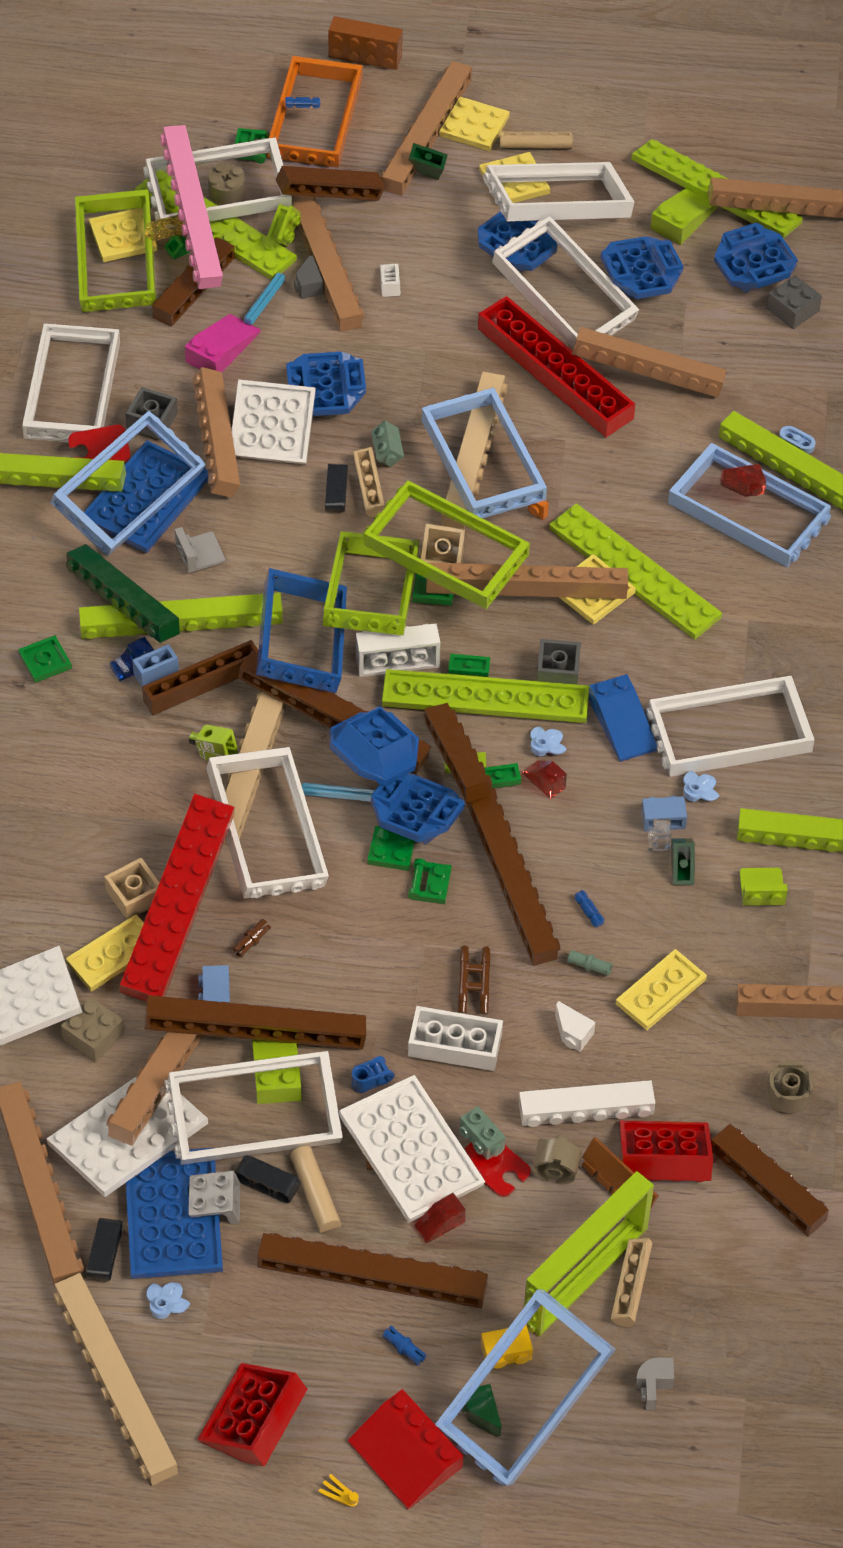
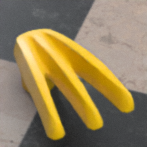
[319,1474,359,1507]

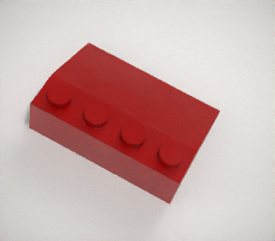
[619,1120,713,1182]
[197,1363,308,1467]
[348,1388,463,1510]

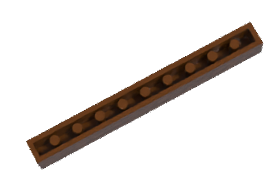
[238,650,431,775]
[464,787,560,966]
[144,995,366,1050]
[257,1233,488,1309]

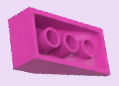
[185,314,261,372]

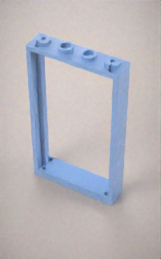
[50,411,206,557]
[668,443,831,568]
[435,1289,616,1486]

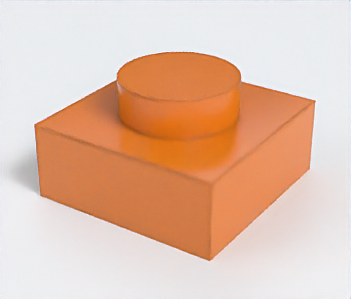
[528,501,549,520]

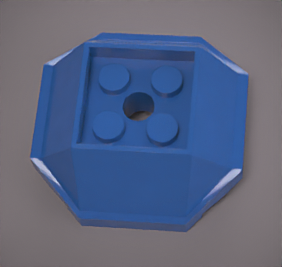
[478,211,558,273]
[714,223,798,293]
[600,236,684,299]
[286,351,366,416]
[329,706,419,786]
[371,774,465,845]

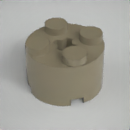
[208,163,245,206]
[767,1061,814,1113]
[532,1135,582,1184]

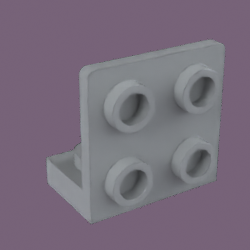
[174,527,226,573]
[189,1171,240,1224]

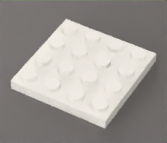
[232,379,316,465]
[0,946,83,1045]

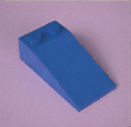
[588,674,658,762]

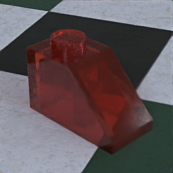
[720,464,766,497]
[523,760,567,799]
[415,1193,466,1244]

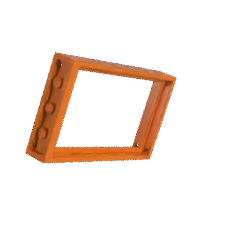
[267,56,363,168]

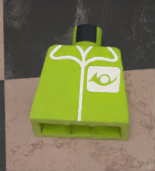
[189,725,239,761]

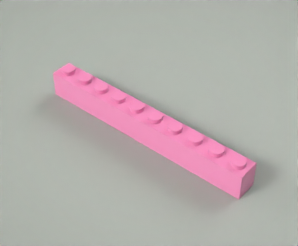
[160,125,223,289]

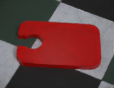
[68,425,130,463]
[464,1143,531,1197]

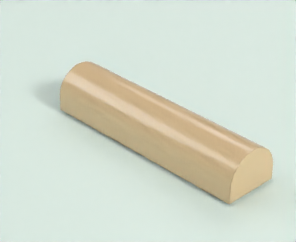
[500,132,573,148]
[353,447,385,518]
[290,1146,341,1233]
[611,1238,652,1327]

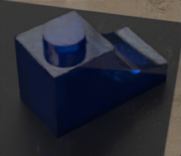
[110,637,154,681]

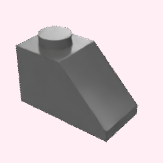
[294,255,323,299]

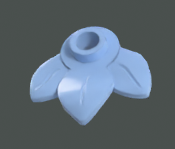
[530,727,567,756]
[683,771,719,802]
[146,1282,190,1319]

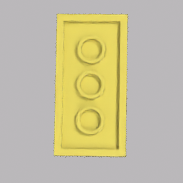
[66,914,144,992]
[615,949,707,1031]

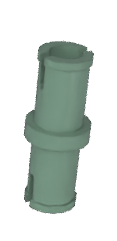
[568,950,613,976]

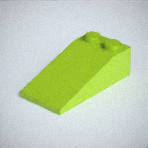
[650,189,719,245]
[252,1039,301,1104]

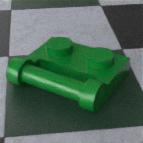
[234,128,270,164]
[408,858,452,904]

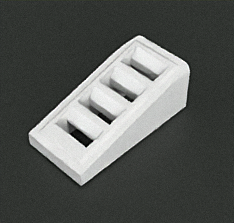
[380,264,401,297]

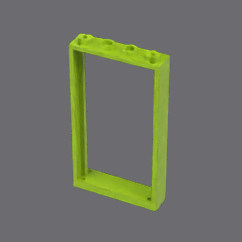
[75,189,157,312]
[363,480,530,610]
[323,531,419,636]
[524,1171,654,1337]

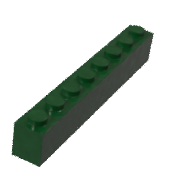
[66,544,180,643]

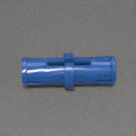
[382,1325,427,1366]

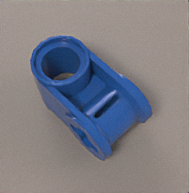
[351,1056,395,1093]

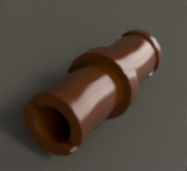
[232,919,271,958]

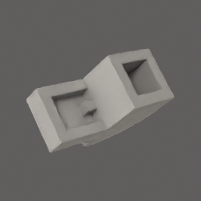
[635,1357,674,1411]

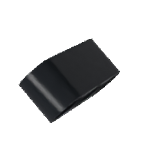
[325,464,348,512]
[235,1155,301,1203]
[86,1218,123,1281]

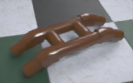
[458,945,490,1014]

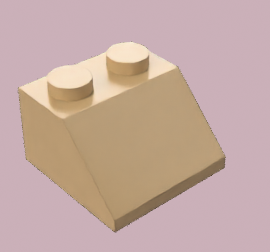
[421,523,466,563]

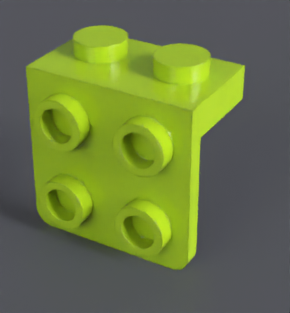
[266,204,301,247]
[739,867,788,906]

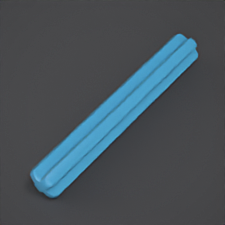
[244,273,285,325]
[302,782,375,802]

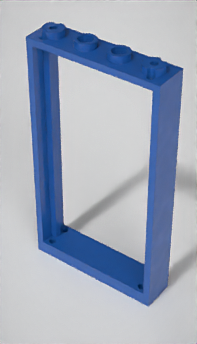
[256,568,347,693]

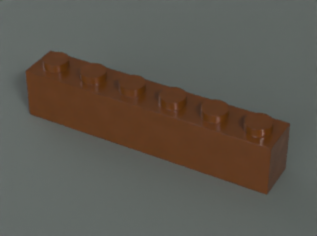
[275,166,385,201]
[152,237,235,327]
[142,640,258,716]
[424,703,492,803]
[711,1124,829,1237]

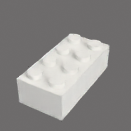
[356,624,440,677]
[408,1006,503,1071]

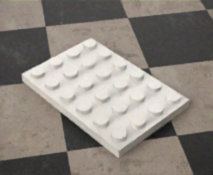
[339,1075,485,1223]
[47,1076,208,1197]

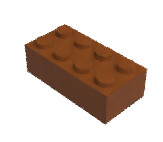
[328,16,403,70]

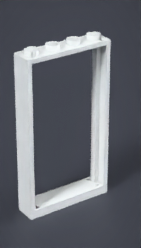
[143,137,292,230]
[483,162,634,221]
[492,216,639,348]
[22,324,120,442]
[646,676,814,777]
[206,747,329,898]
[164,1051,343,1165]

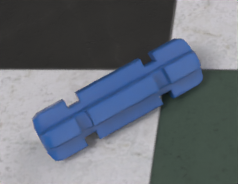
[285,97,320,108]
[575,890,604,927]

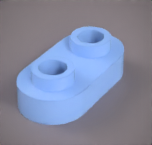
[779,426,815,454]

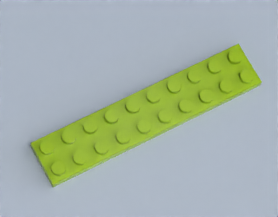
[631,139,803,239]
[135,171,297,280]
[549,503,722,640]
[382,669,589,723]

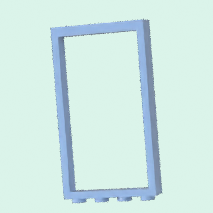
[422,388,547,518]

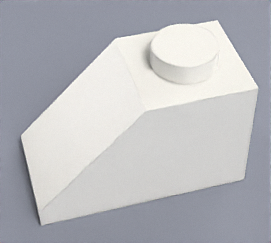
[555,1001,595,1052]

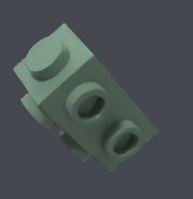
[371,420,404,467]
[459,1106,505,1160]

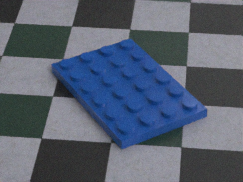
[84,440,208,553]
[126,1148,223,1279]

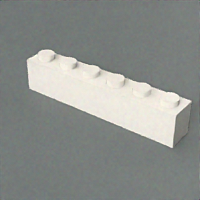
[519,1080,655,1127]

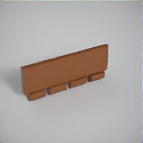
[581,1137,659,1210]

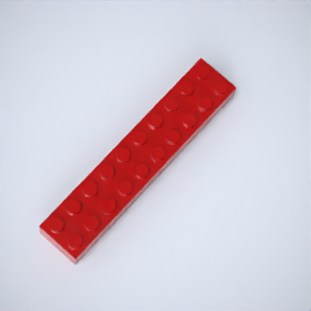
[478,296,635,438]
[120,793,235,1002]

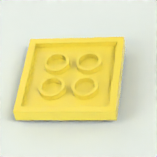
[439,97,510,152]
[479,152,550,203]
[89,208,157,262]
[559,554,636,625]

